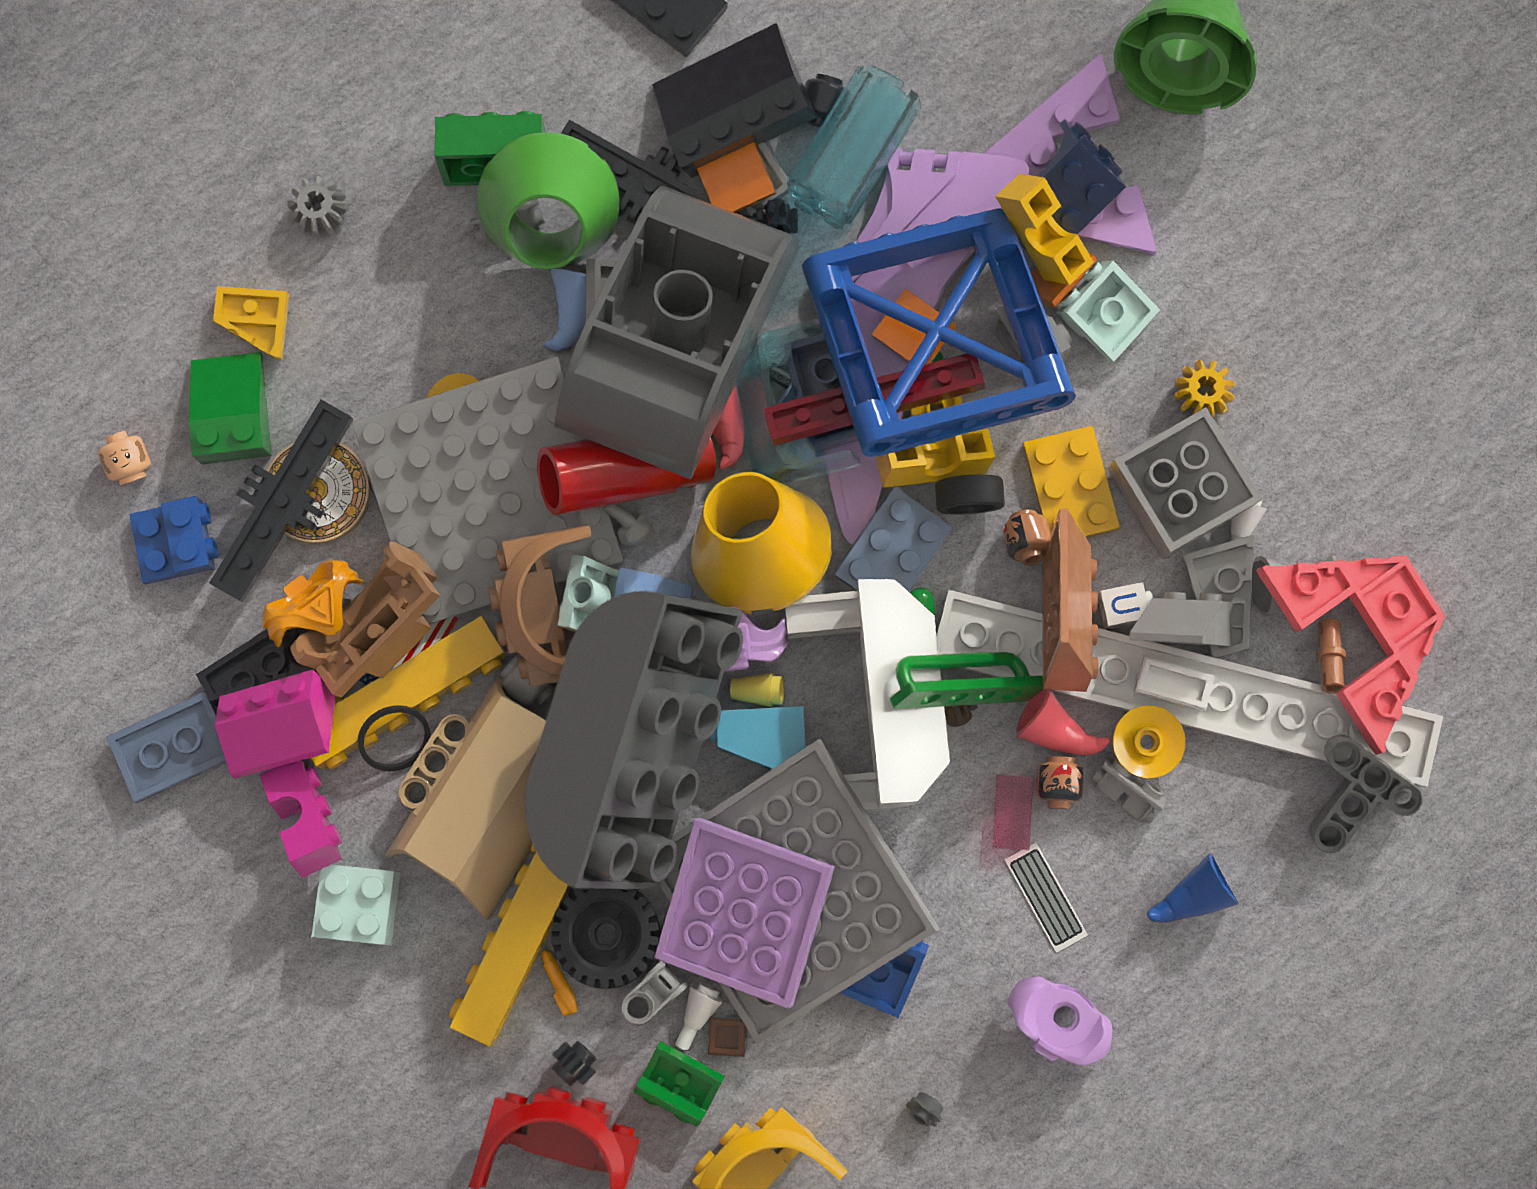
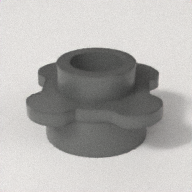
[906,1092,943,1126]

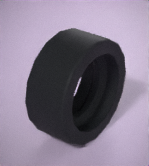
[935,474,1005,515]

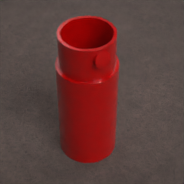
[537,438,716,516]

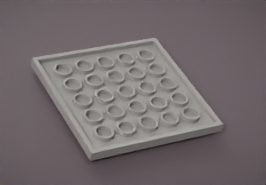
[352,356,624,624]
[658,739,940,1044]

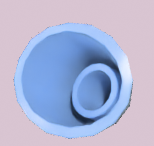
[544,268,586,352]

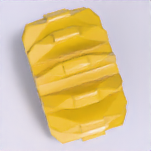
[1174,360,1235,418]

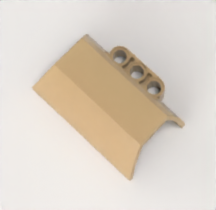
[384,677,546,919]

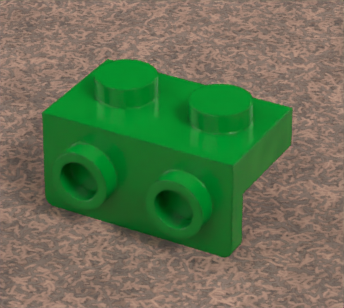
[634,1041,725,1126]

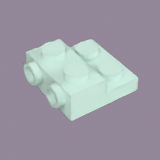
[1056,261,1160,362]

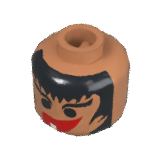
[1003,509,1051,566]
[1036,756,1084,810]

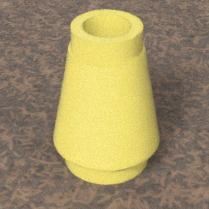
[730,672,784,708]

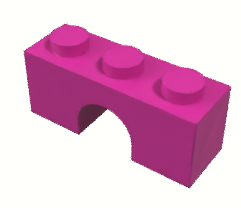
[260,760,343,878]

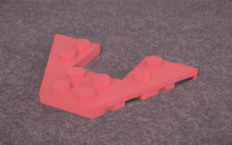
[1256,556,1445,755]

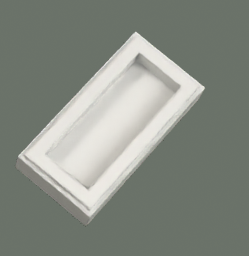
[1134,656,1215,712]

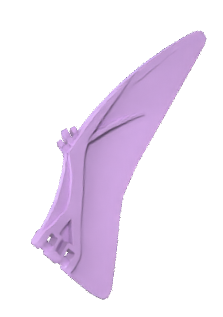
[822,147,1030,545]

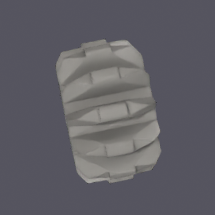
[287,175,348,237]

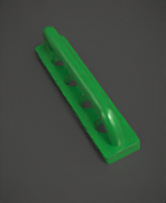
[890,652,1043,709]

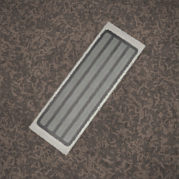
[1004,842,1088,953]

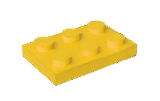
[1023,425,1120,538]

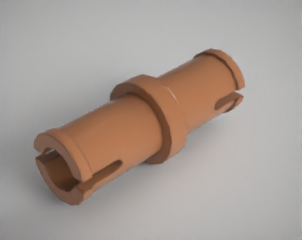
[1316,619,1346,694]

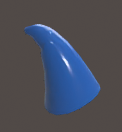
[1147,853,1239,923]

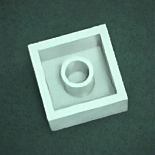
[312,864,401,946]

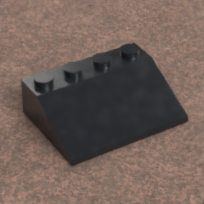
[652,23,817,178]

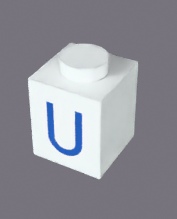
[1097,582,1153,630]

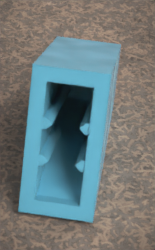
[710,706,806,771]

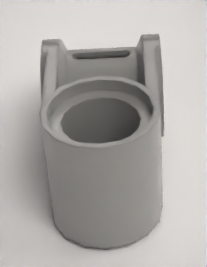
[621,961,690,1025]

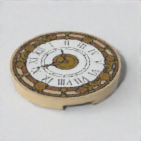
[267,443,371,544]

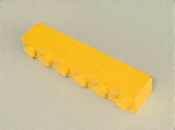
[311,616,508,770]
[449,845,572,1047]

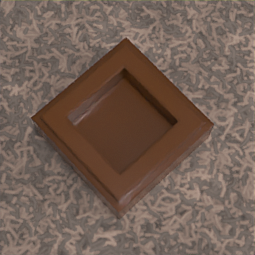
[708,1017,747,1057]

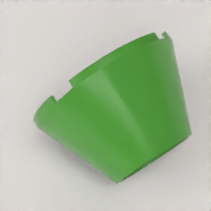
[1114,0,1257,115]
[477,132,619,269]

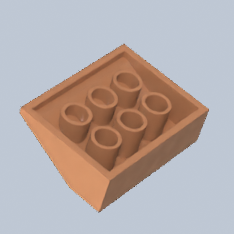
[1042,508,1098,692]

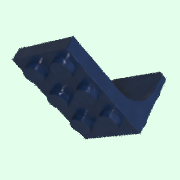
[1015,119,1126,251]

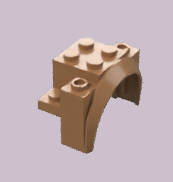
[487,524,592,687]

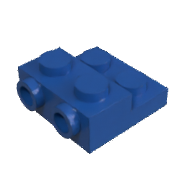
[129,496,218,584]
[839,941,929,1019]

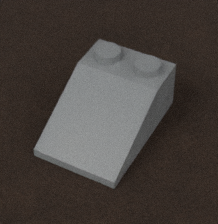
[1130,592,1233,646]

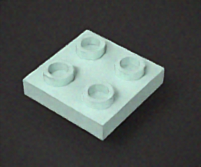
[558,555,619,633]

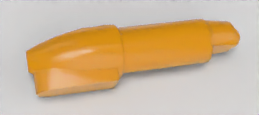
[541,950,578,1016]

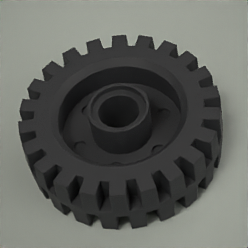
[551,888,660,989]

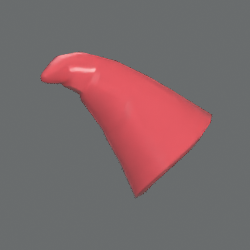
[712,384,745,470]
[1015,689,1110,755]

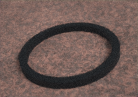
[358,705,431,772]

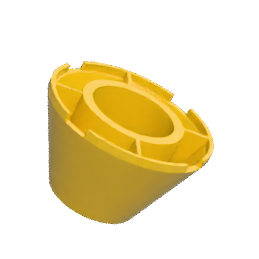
[690,472,832,614]

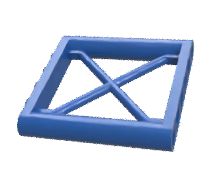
[802,208,1076,457]

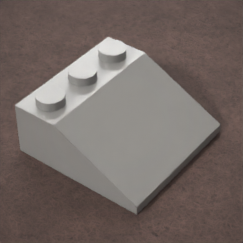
[1108,408,1263,560]

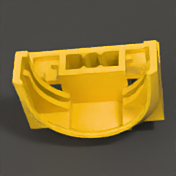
[692,1106,847,1189]

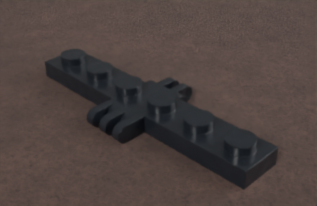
[561,119,737,224]
[209,400,354,603]

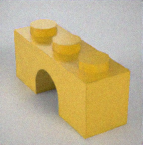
[995,173,1094,285]
[876,428,995,488]

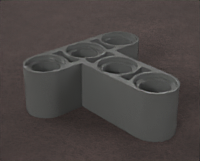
[1310,735,1422,853]

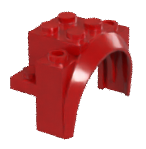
[468,1086,642,1189]

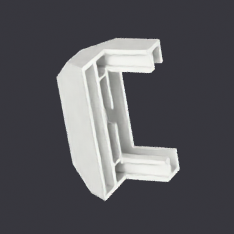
[785,579,950,812]

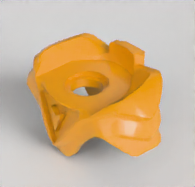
[262,560,364,647]

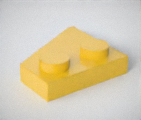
[213,286,289,360]

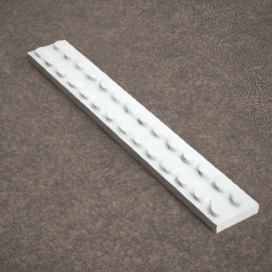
[937,590,1443,788]

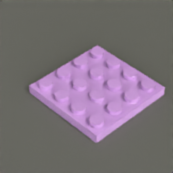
[654,818,835,1009]

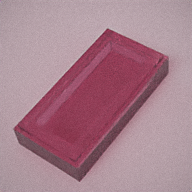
[992,775,1033,851]

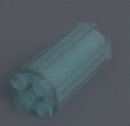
[786,65,922,230]

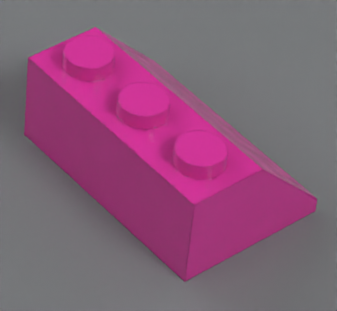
[215,670,336,779]

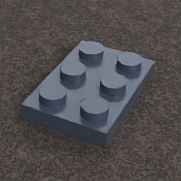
[832,486,953,592]
[106,692,226,803]

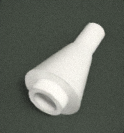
[1230,500,1267,541]
[675,982,723,1050]

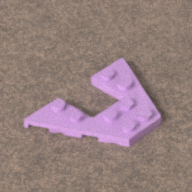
[984,55,1157,256]

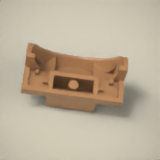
[290,542,441,697]

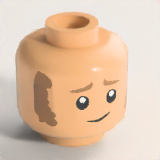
[98,431,151,486]

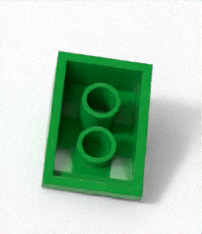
[189,352,272,465]

